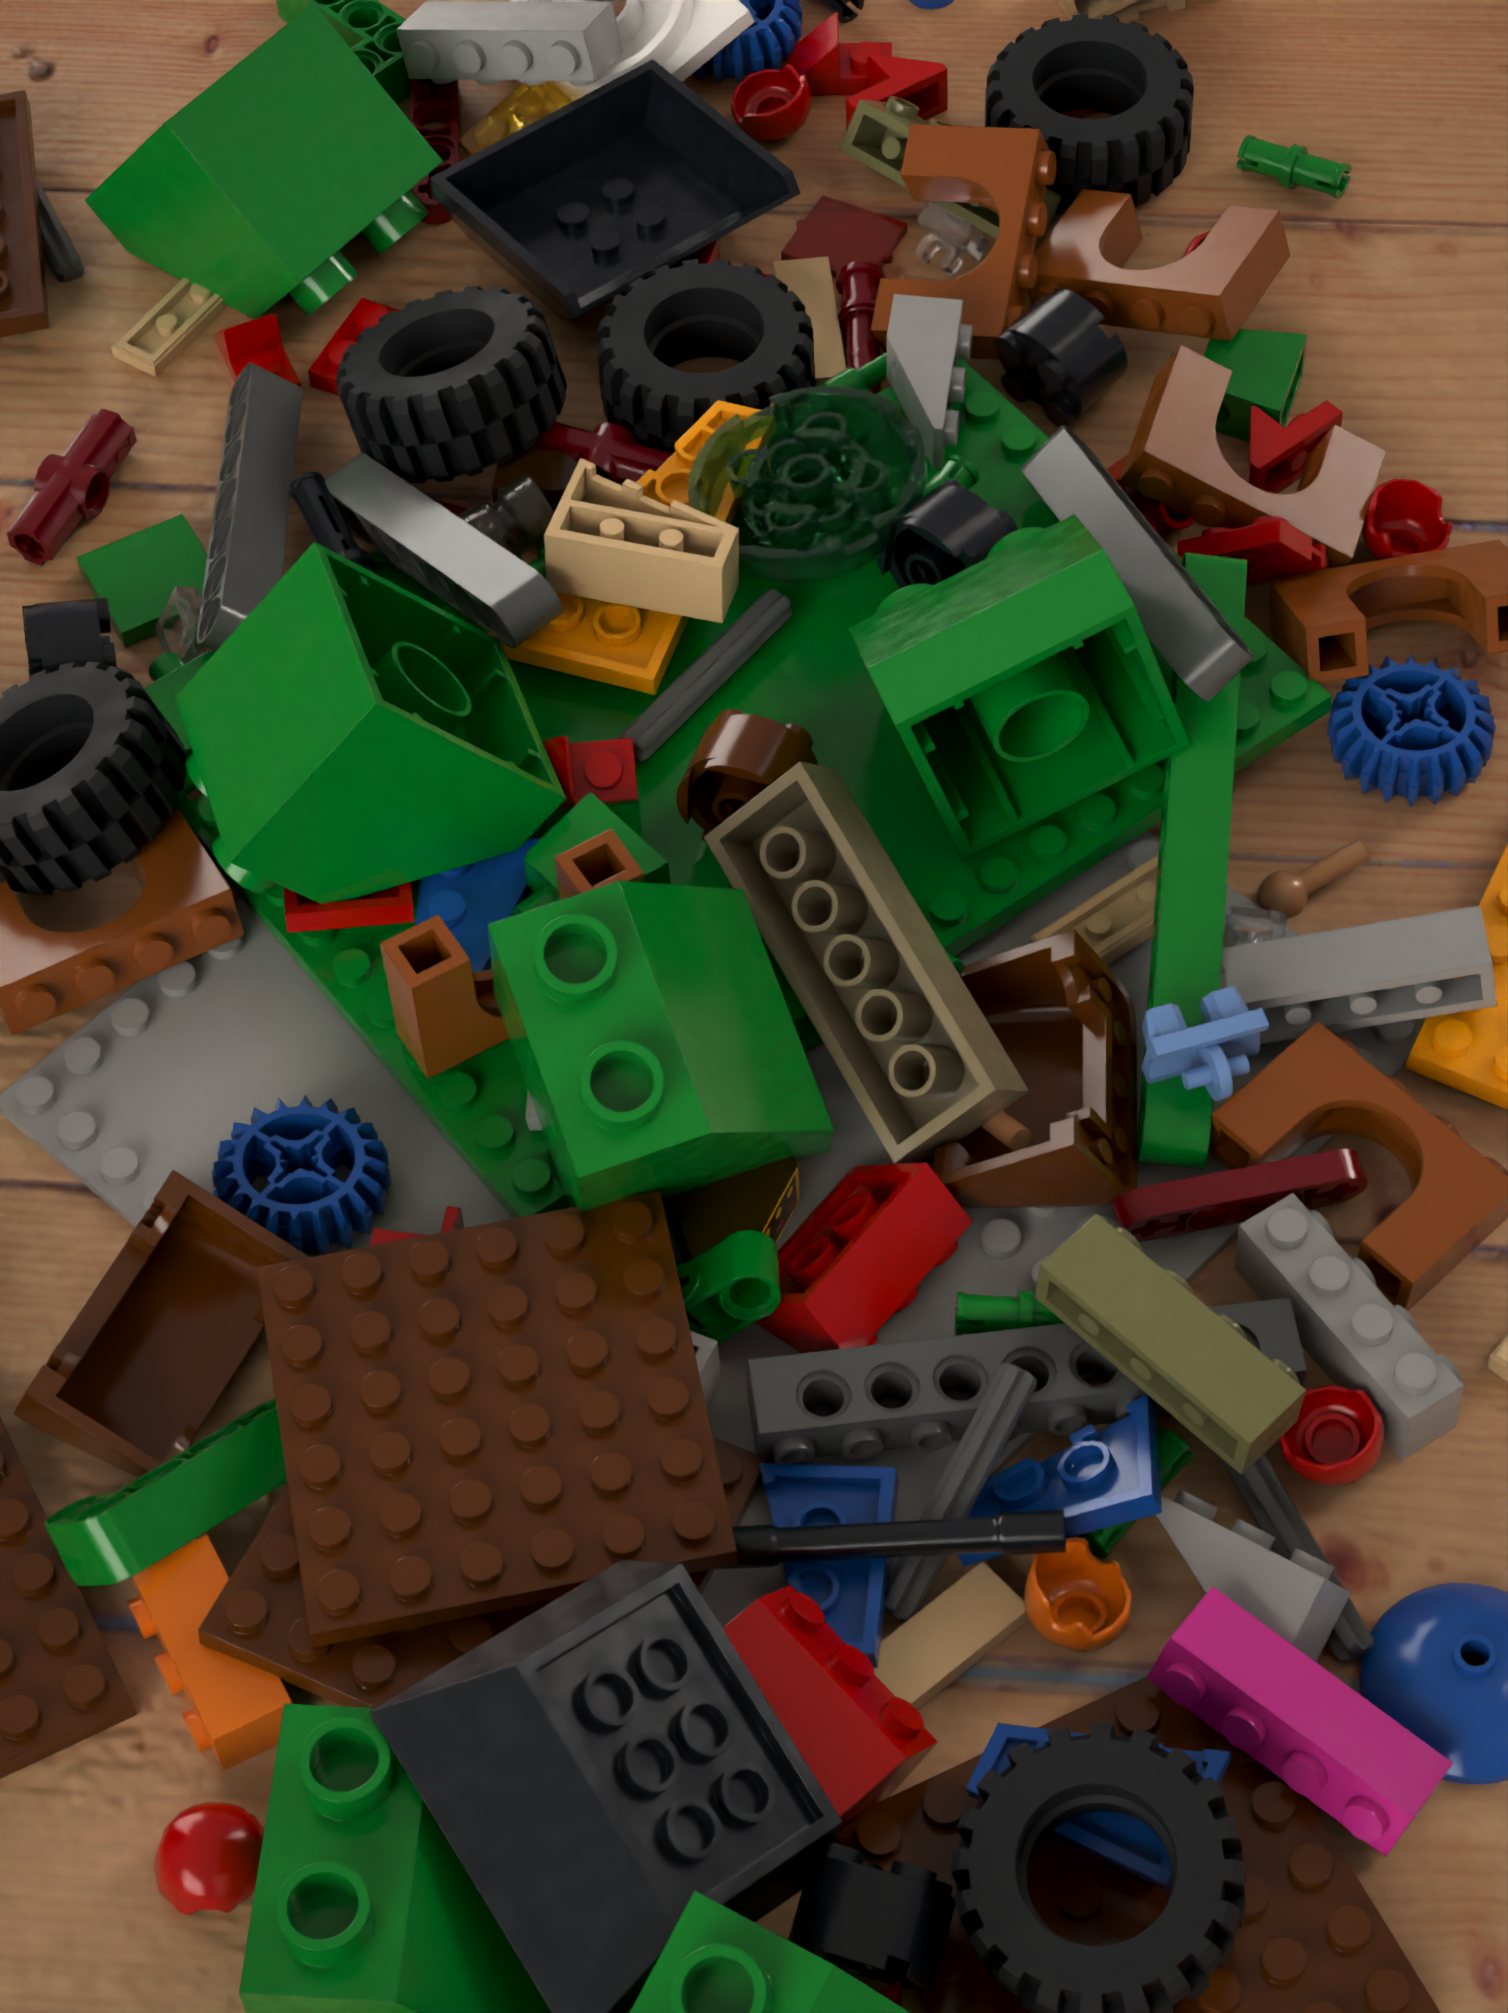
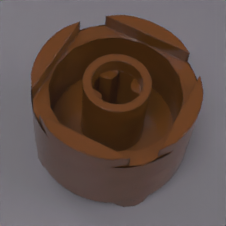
[676,709,819,843]

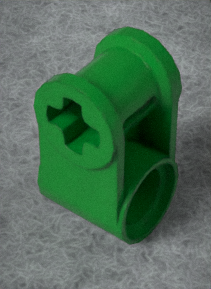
[676,1230,781,1346]

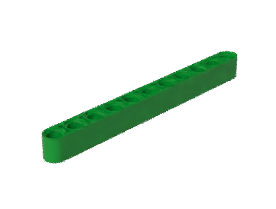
[1137,552,1247,1170]

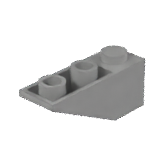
[886,294,973,469]
[1156,1489,1351,1662]

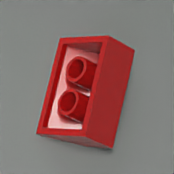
[755,1162,973,1353]
[722,1585,938,1825]

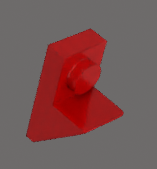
[787,12,892,96]
[846,54,948,131]
[214,313,303,398]
[1247,400,1343,494]
[542,736,639,810]

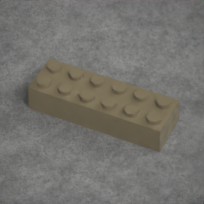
[704,761,1029,1164]

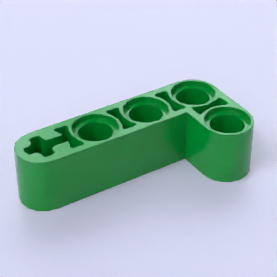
[276,0,411,105]
[44,1398,287,1586]

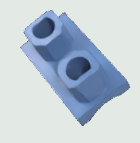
[1141,986,1269,1102]

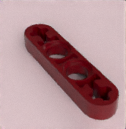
[410,79,461,225]
[1112,1149,1368,1242]

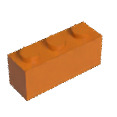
[127,1534,292,1771]

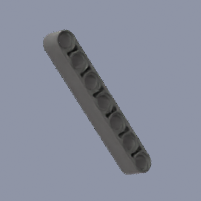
[197,362,303,651]
[1020,424,1254,702]
[325,453,564,649]

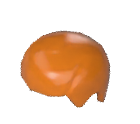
[1024,1537,1133,1652]

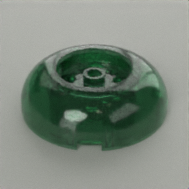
[688,386,928,584]

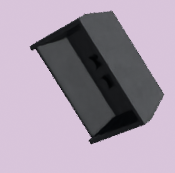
[430,59,801,319]
[369,1560,843,2013]

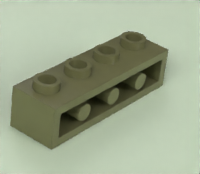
[839,96,1062,247]
[1035,1213,1306,1475]

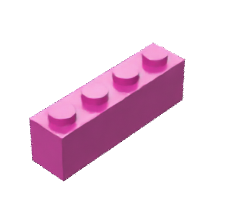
[1146,1586,1453,1857]

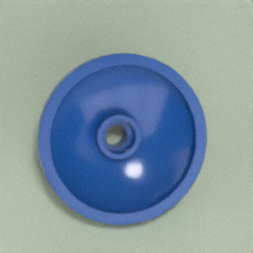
[1359,1583,1508,1784]

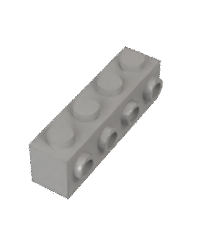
[396,1,623,86]
[1222,906,1497,1044]
[1234,1193,1464,1461]

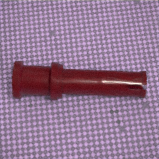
[836,261,886,395]

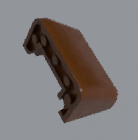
[929,929,1138,1208]
[14,1170,309,1478]

